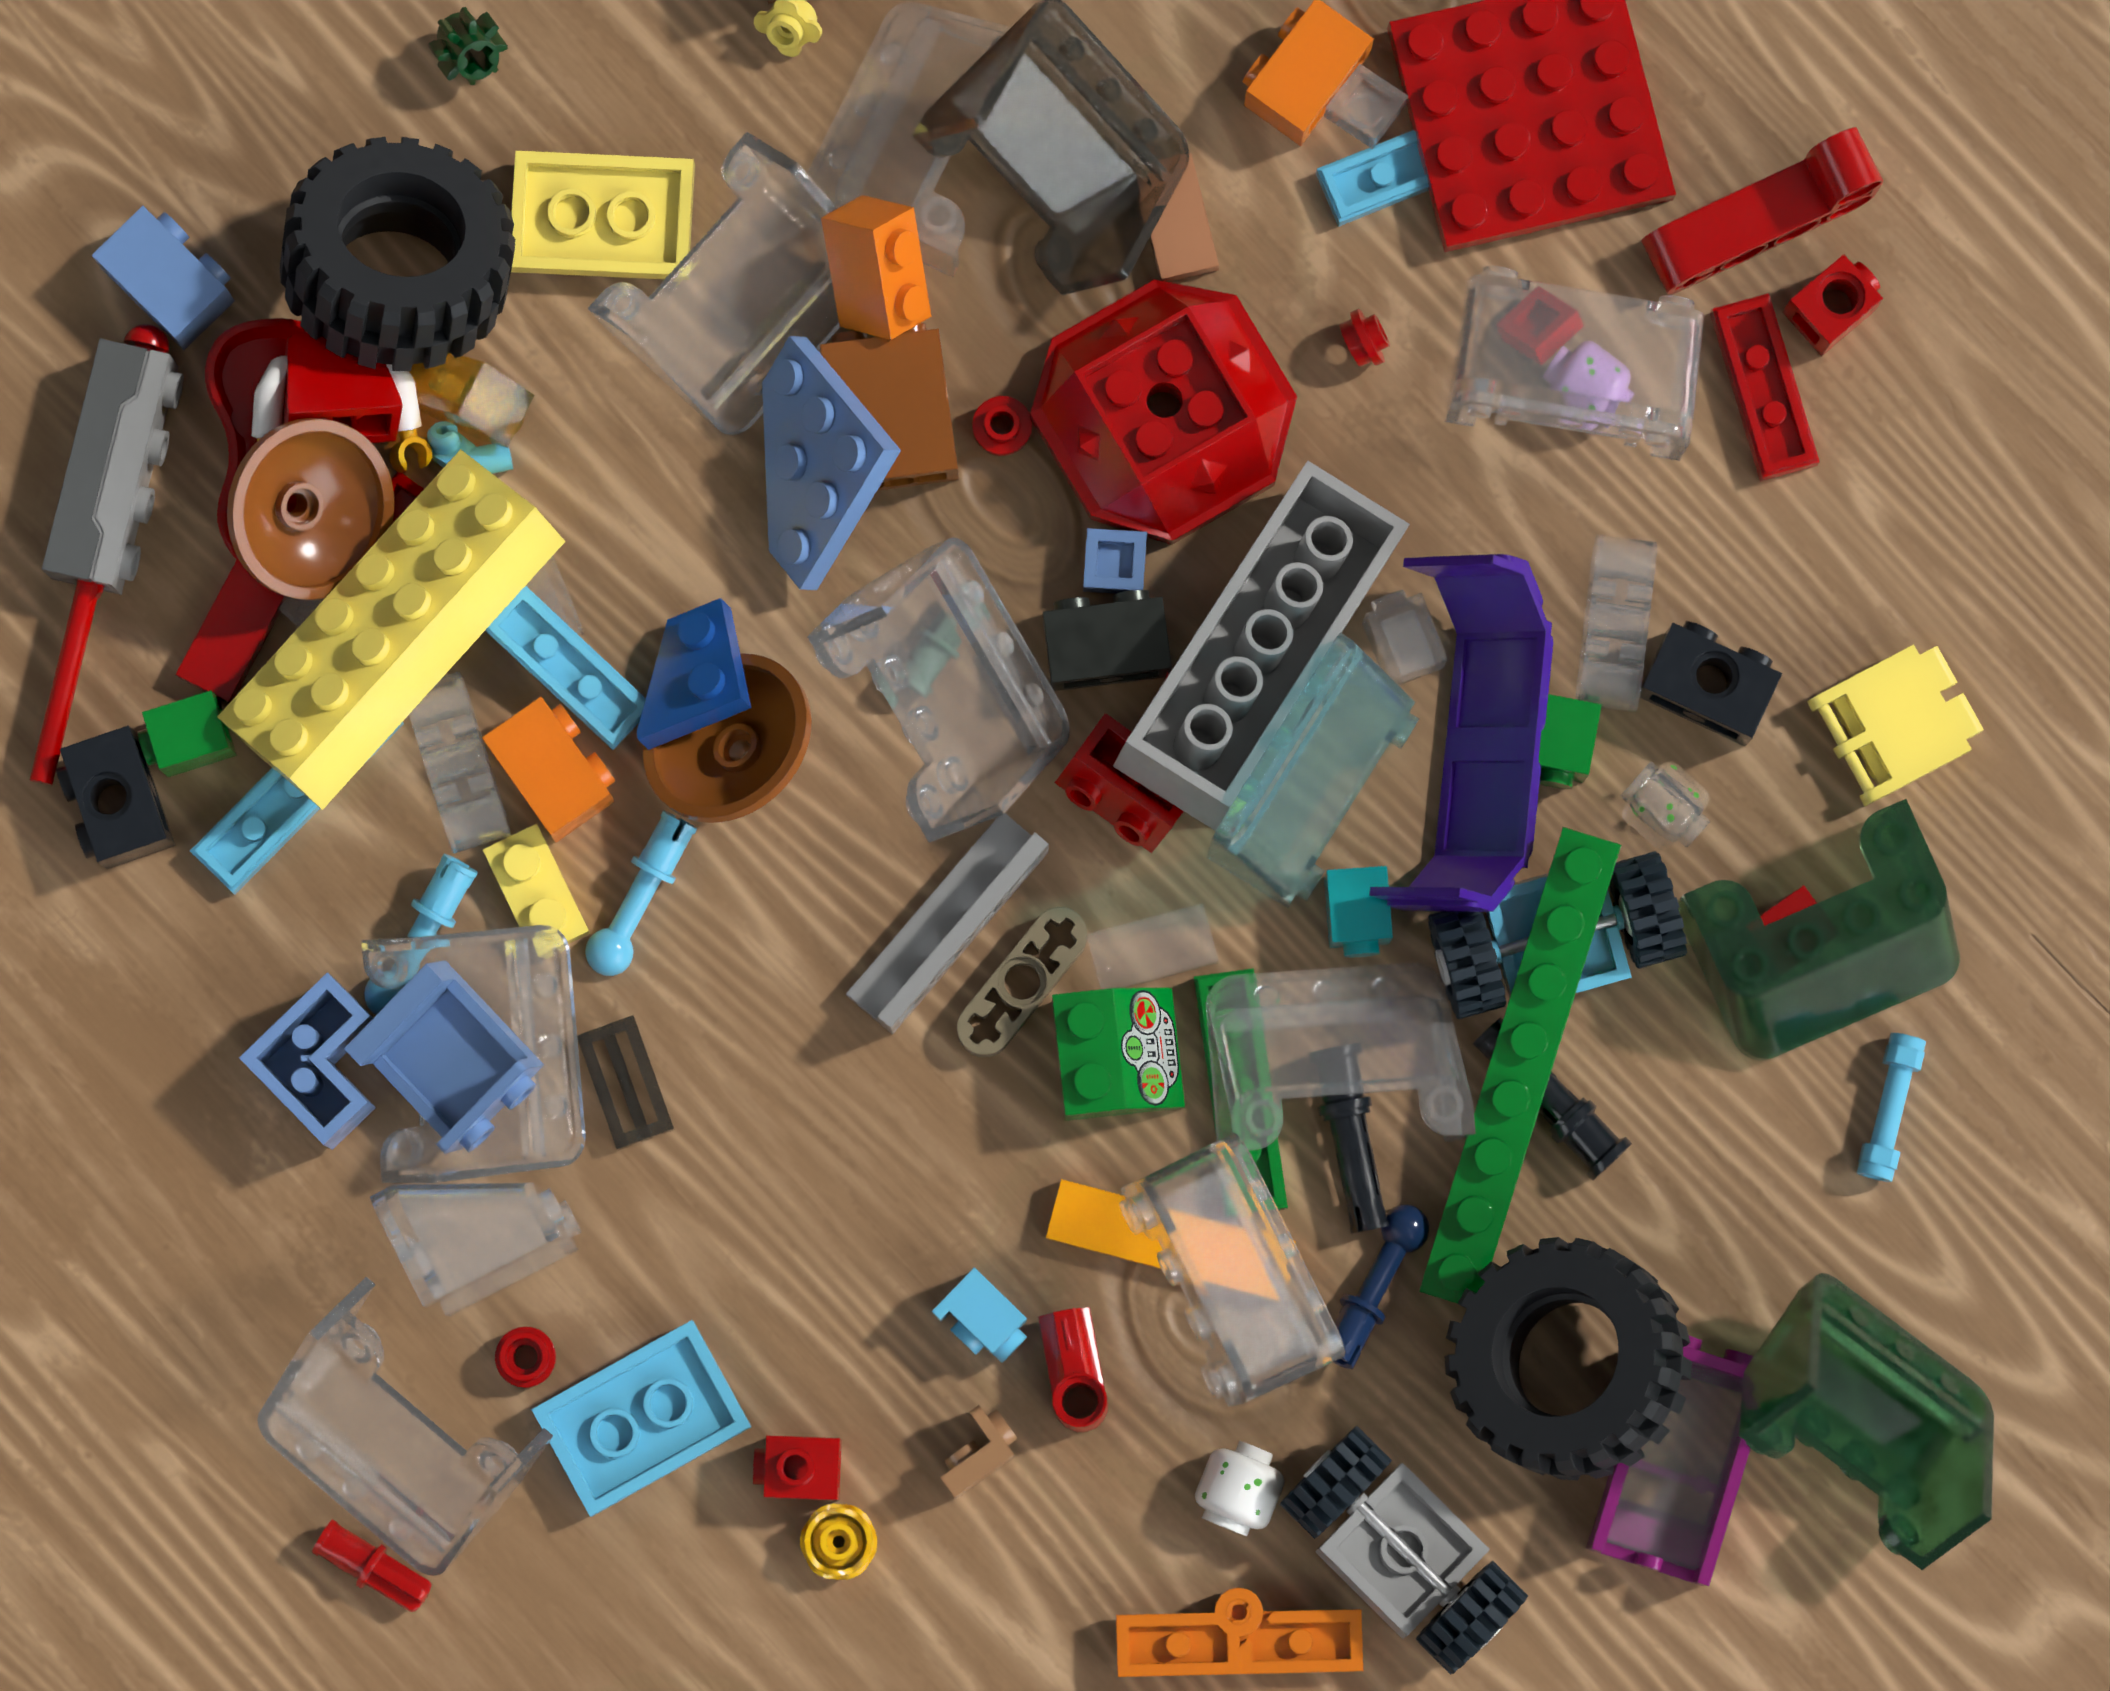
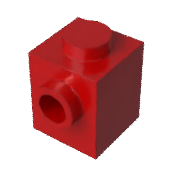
[753,1435,842,1501]

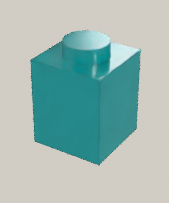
[1324,866,1393,958]

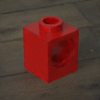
[1782,254,1884,357]

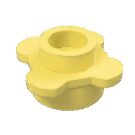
[754,0,822,57]

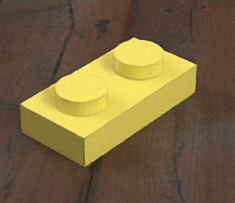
[483,823,590,960]

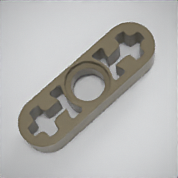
[957,907,1087,1058]

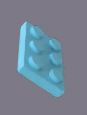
[531,1320,752,1517]

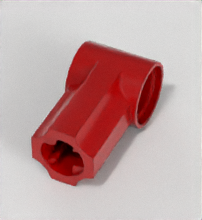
[1038,1307,1108,1432]

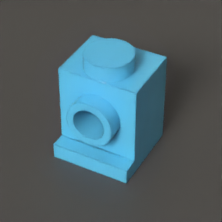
[932,1267,1027,1363]

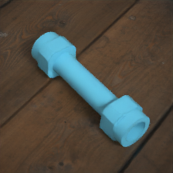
[1857,1033,1926,1182]

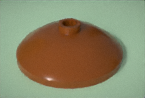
[227,418,394,600]
[643,653,812,823]

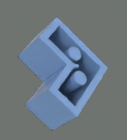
[239,972,376,1150]

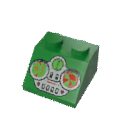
[1052,988,1185,1121]

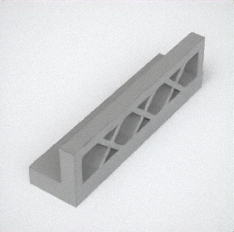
[846,811,1049,1035]

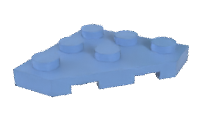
[762,336,901,590]

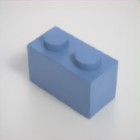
[92,206,235,350]

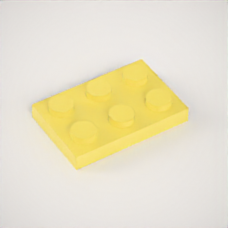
[511,151,695,281]

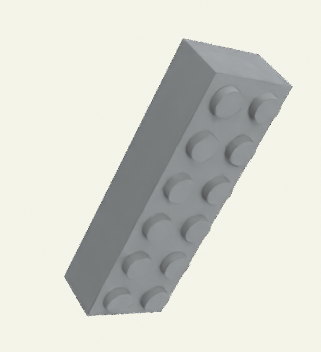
[1113,461,1410,831]

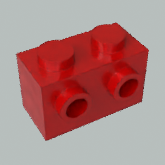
[1054,713,1184,853]

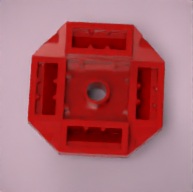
[1030,279,1297,545]

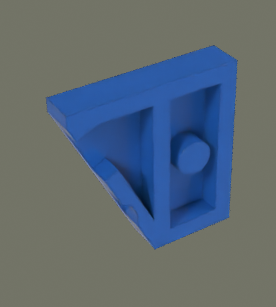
[636,598,751,750]

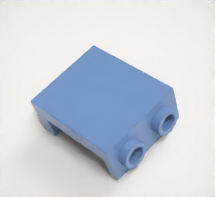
[344,960,544,1154]

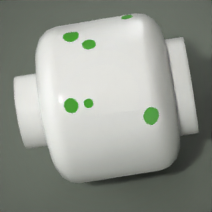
[1195,1441,1285,1537]

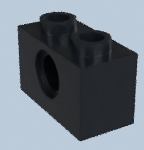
[1637,621,1783,746]
[56,725,176,869]

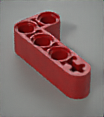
[1641,127,1884,295]

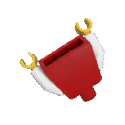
[251,330,432,473]

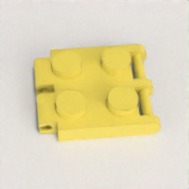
[1807,644,1984,807]

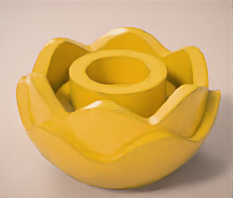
[800,1504,877,1580]

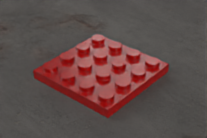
[1387,0,1676,253]

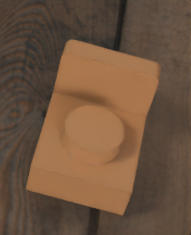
[940,1405,1018,1499]

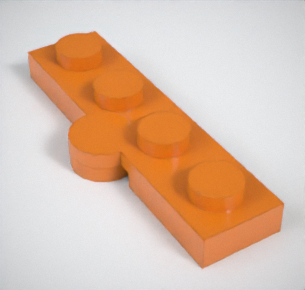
[1116,1587,1363,1677]

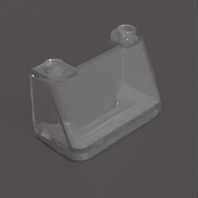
[1445,266,1704,461]
[370,1183,582,1317]

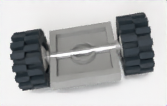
[1280,1426,1528,1675]

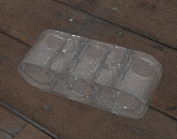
[1575,534,1657,712]
[409,671,512,854]

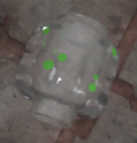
[1620,761,1711,850]

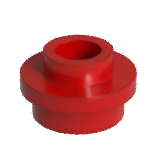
[1339,308,1390,367]
[972,396,1032,456]
[495,1327,556,1388]

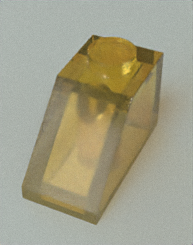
[408,353,535,448]

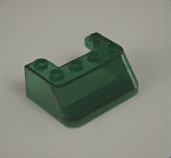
[1678,799,1960,1061]
[1739,1273,1994,1570]

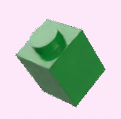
[138,691,237,777]
[1539,694,1602,789]

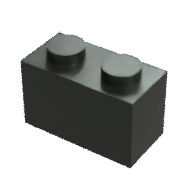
[1043,590,1172,692]

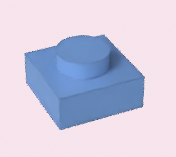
[1083,528,1147,594]

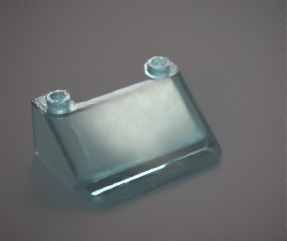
[1207,632,1420,908]

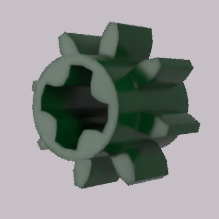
[428,7,508,85]

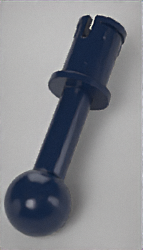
[1319,1205,1430,1369]

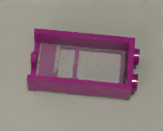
[1586,1336,1773,1586]

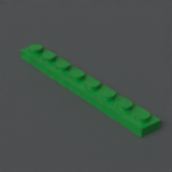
[1419,827,1622,1303]

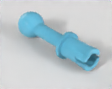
[585,810,698,976]
[364,854,478,1015]

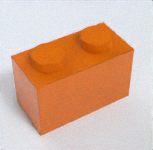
[1242,0,1374,146]
[821,195,932,340]
[482,696,616,843]

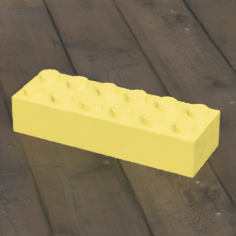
[217,449,566,810]

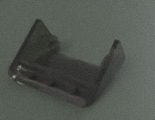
[912,0,1189,295]

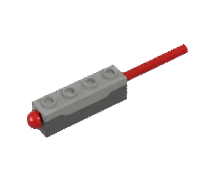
[29,324,184,786]

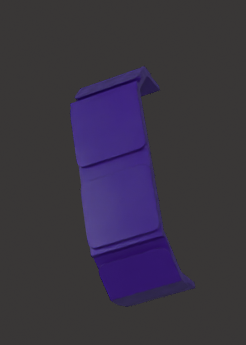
[1369,554,1553,912]

